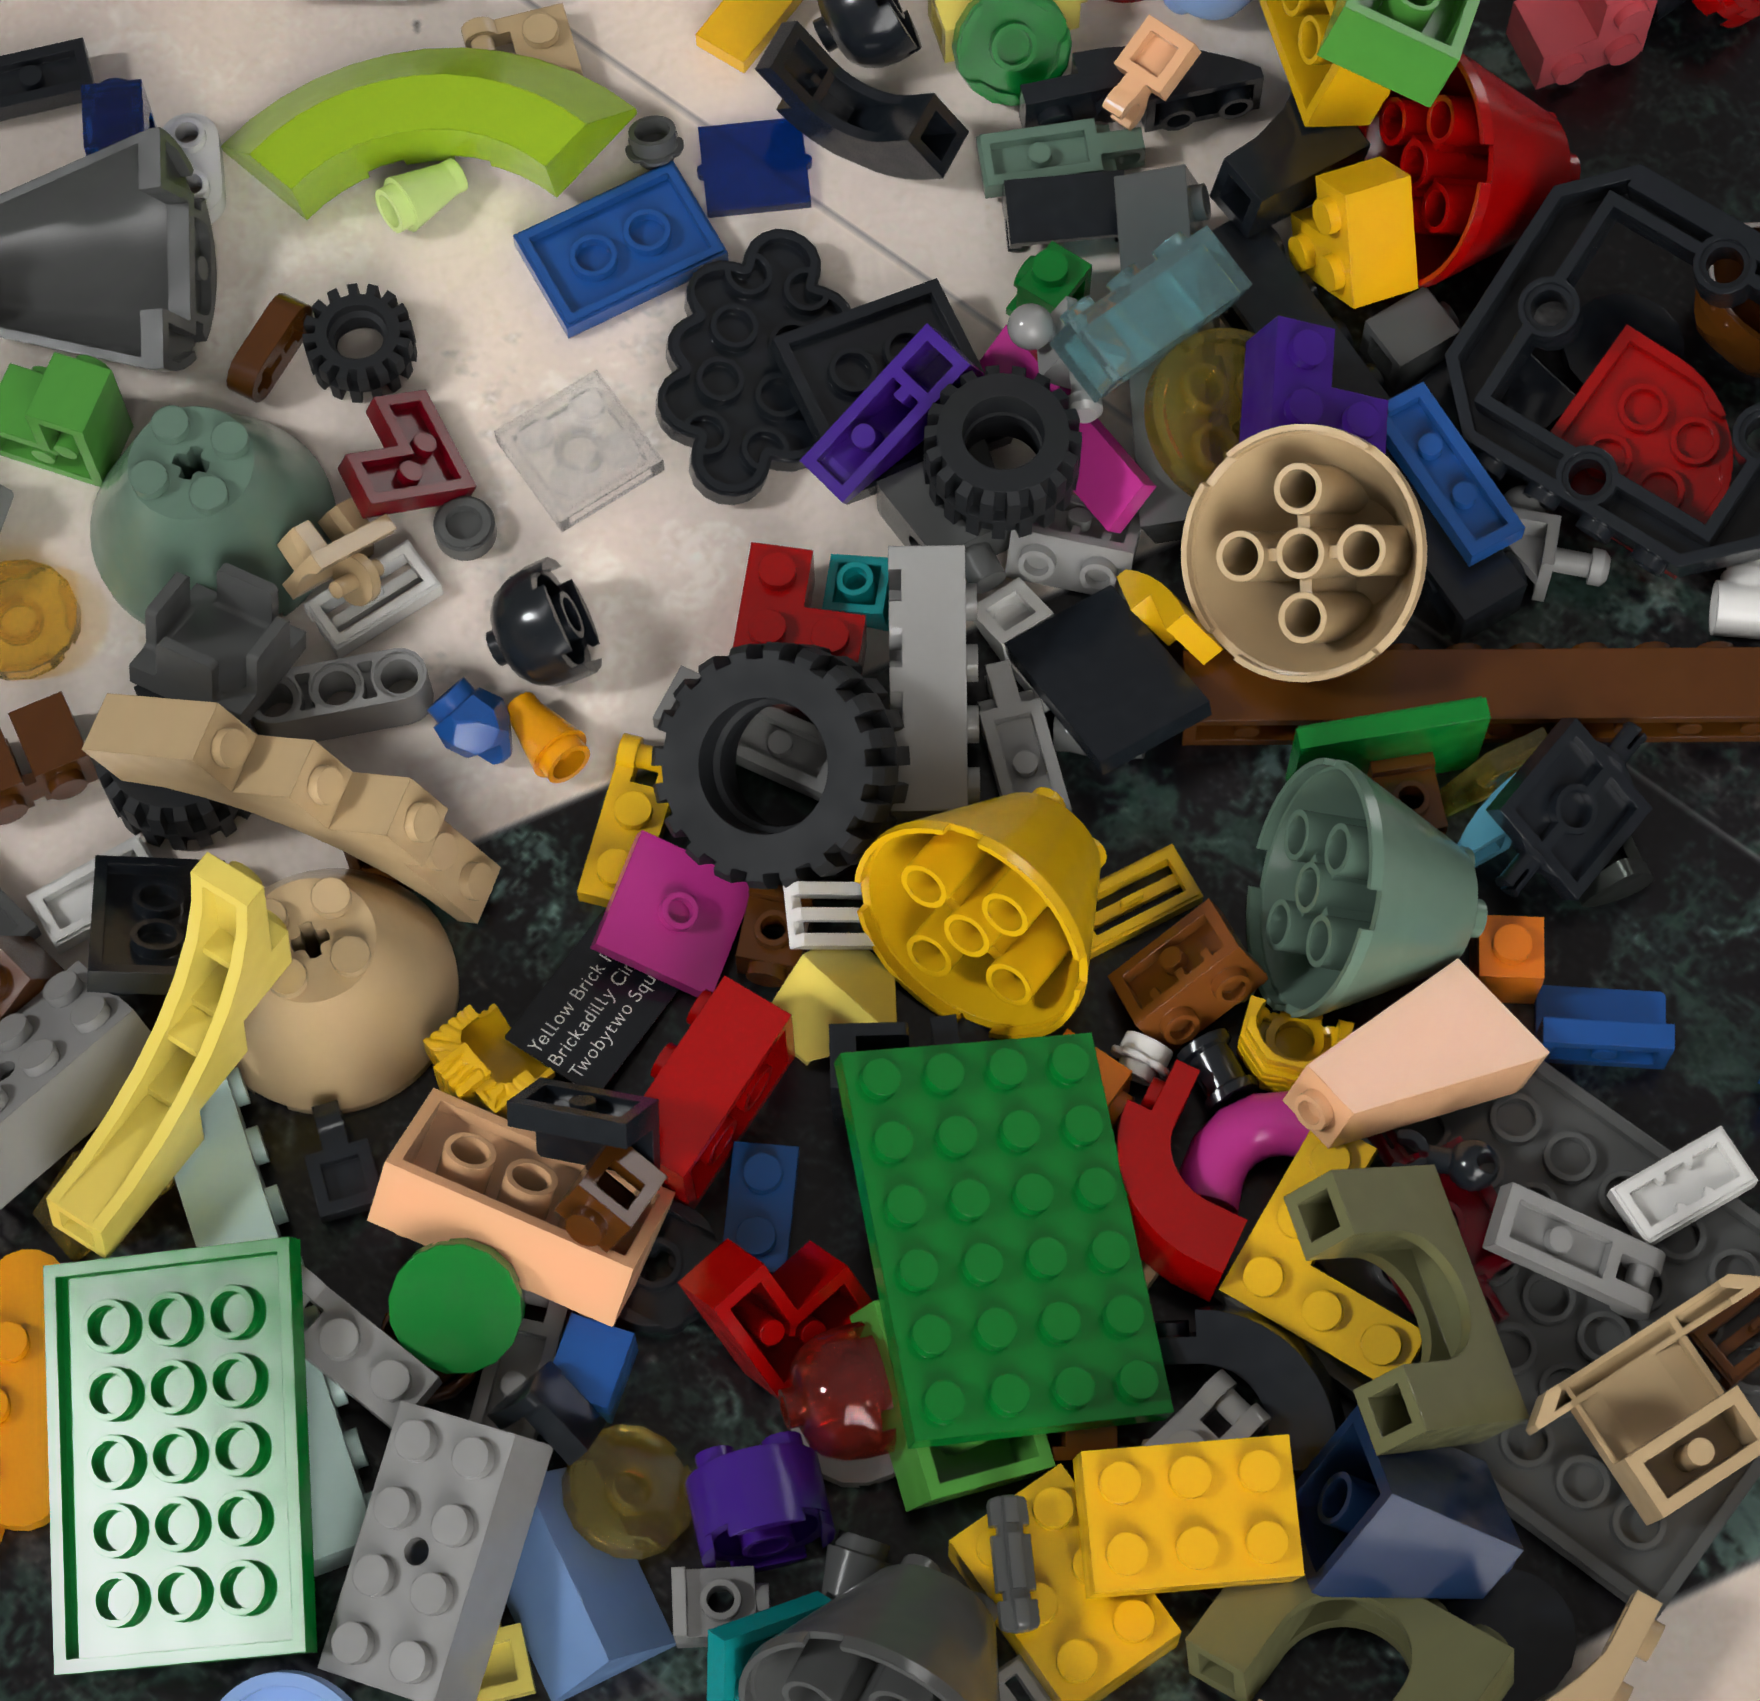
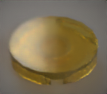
[0,559,81,681]
[562,1425,692,1560]

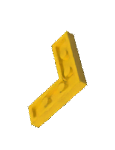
[1218,1130,1422,1380]

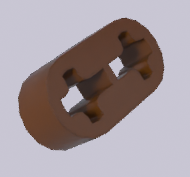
[226,293,313,403]

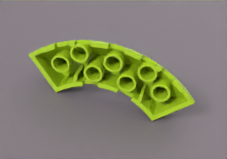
[221,47,637,220]

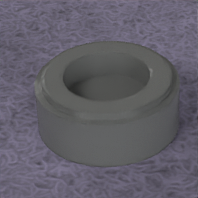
[433,496,497,561]

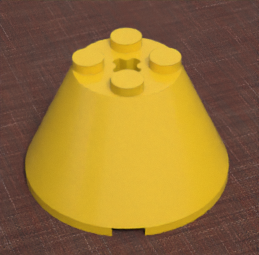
[854,787,1107,1040]

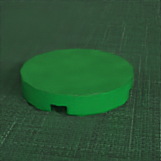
[952,0,1072,106]
[388,1238,525,1374]

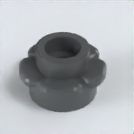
[625,115,684,170]

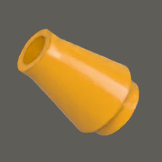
[507,692,590,783]

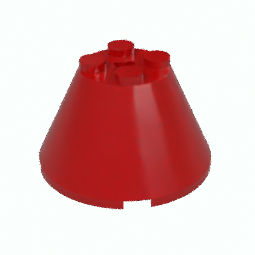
[1358,52,1581,288]

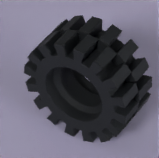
[302,283,417,403]

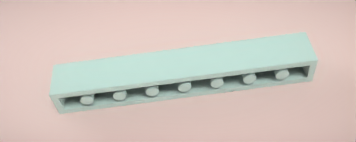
[174,1067,372,1577]

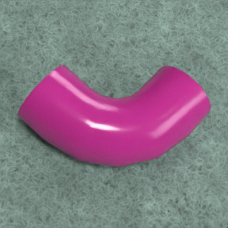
[1179,1091,1310,1215]

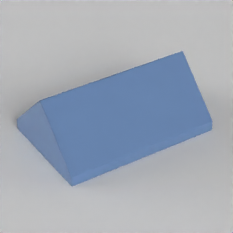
[506,1462,676,1701]

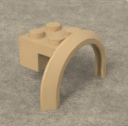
[1525,1274,1760,1526]

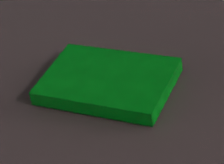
[1285,696,1491,782]

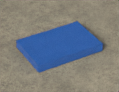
[513,160,729,339]

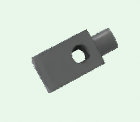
[877,439,1011,594]

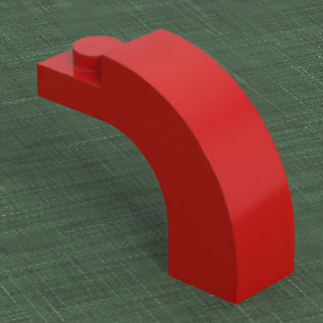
[1114,1059,1247,1302]

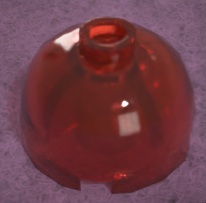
[778,1321,896,1462]

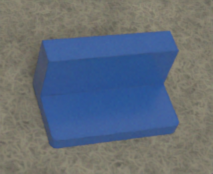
[1534,985,1675,1070]

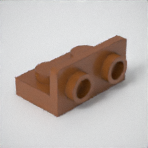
[1107,898,1268,1053]

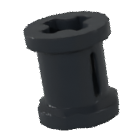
[1176,1028,1259,1114]

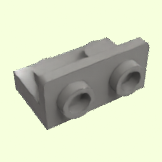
[1005,494,1142,600]

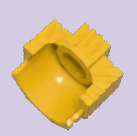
[1236,995,1355,1092]
[423,1003,556,1119]

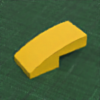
[1116,569,1223,665]

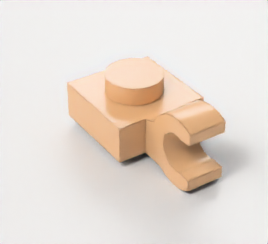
[1102,14,1201,131]

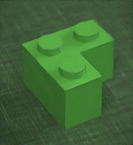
[0,352,134,487]

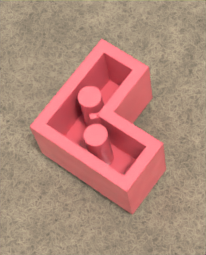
[1506,0,1658,90]

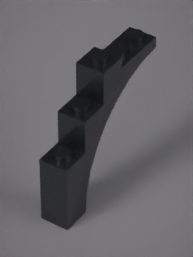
[1209,90,1371,239]

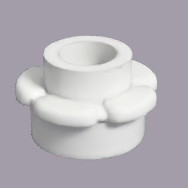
[1111,1030,1173,1086]

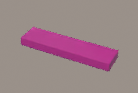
[979,325,1157,534]

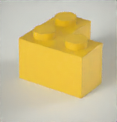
[1288,156,1418,309]

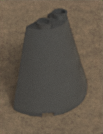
[0,127,217,372]

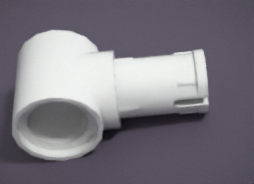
[1709,559,1760,639]

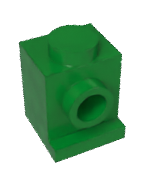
[1006,241,1092,316]

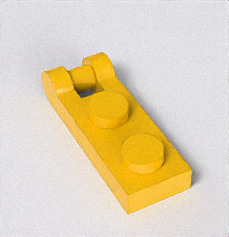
[577,733,671,907]

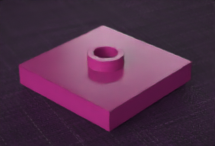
[590,830,749,998]

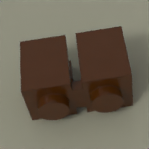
[0,691,98,825]

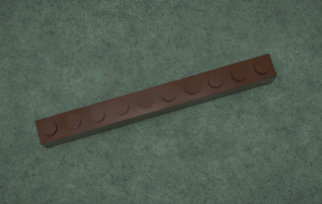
[1181,641,1760,746]

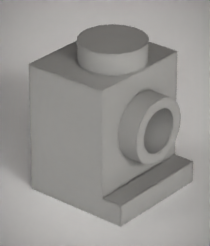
[671,1566,770,1648]

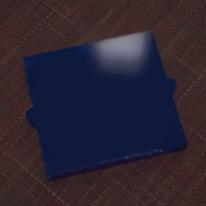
[697,118,812,218]

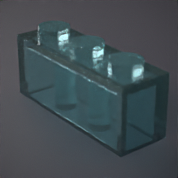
[1050,225,1253,403]

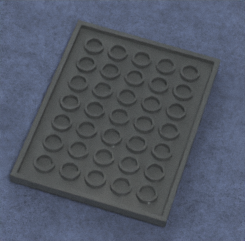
[1214,1061,1760,1620]

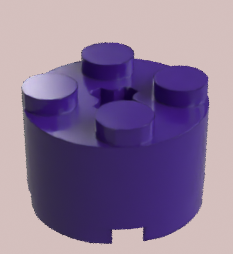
[685,1431,836,1572]

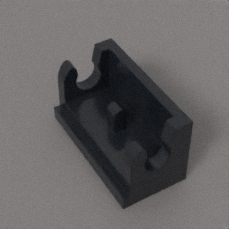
[1002,170,1125,252]

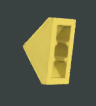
[771,932,897,1066]

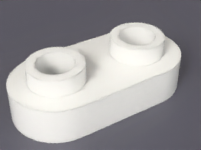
[162,113,226,224]

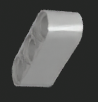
[251,648,434,742]

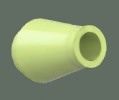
[375,158,468,233]

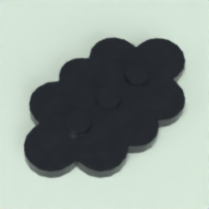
[655,229,851,505]

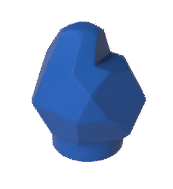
[426,677,512,765]

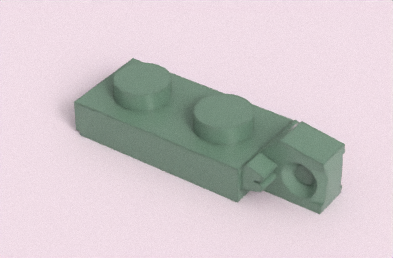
[976,118,1145,199]

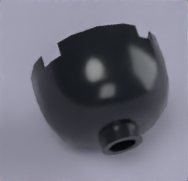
[813,0,922,68]
[486,557,602,687]

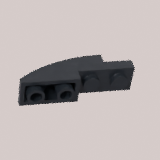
[1019,46,1264,132]

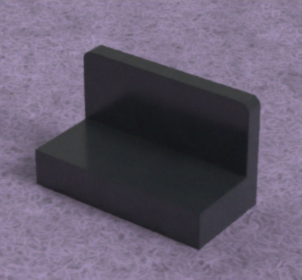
[829,1022,909,1127]
[507,1077,660,1171]

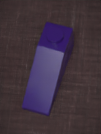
[800,323,985,504]

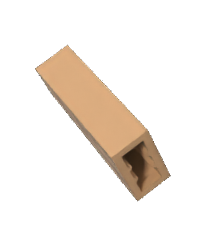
[1282,958,1550,1149]

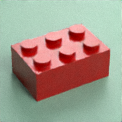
[644,975,795,1209]

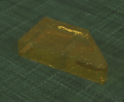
[1440,727,1547,817]

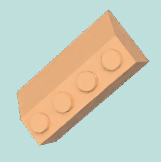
[367,1088,676,1327]

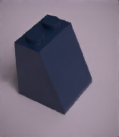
[1295,1405,1524,1599]

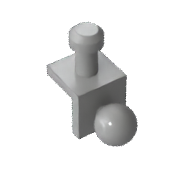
[1007,296,1124,424]
[1502,485,1611,602]

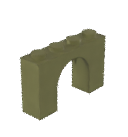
[1283,1164,1530,1456]
[1185,1576,1514,1701]

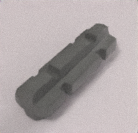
[986,1494,1040,1634]

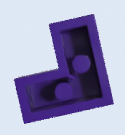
[1239,315,1388,454]

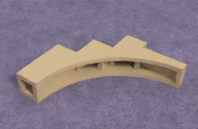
[81,693,501,924]

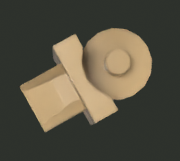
[277,498,397,606]

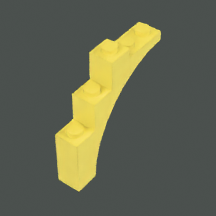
[46,851,292,1258]

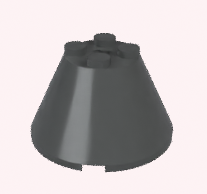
[738,1554,1000,1701]

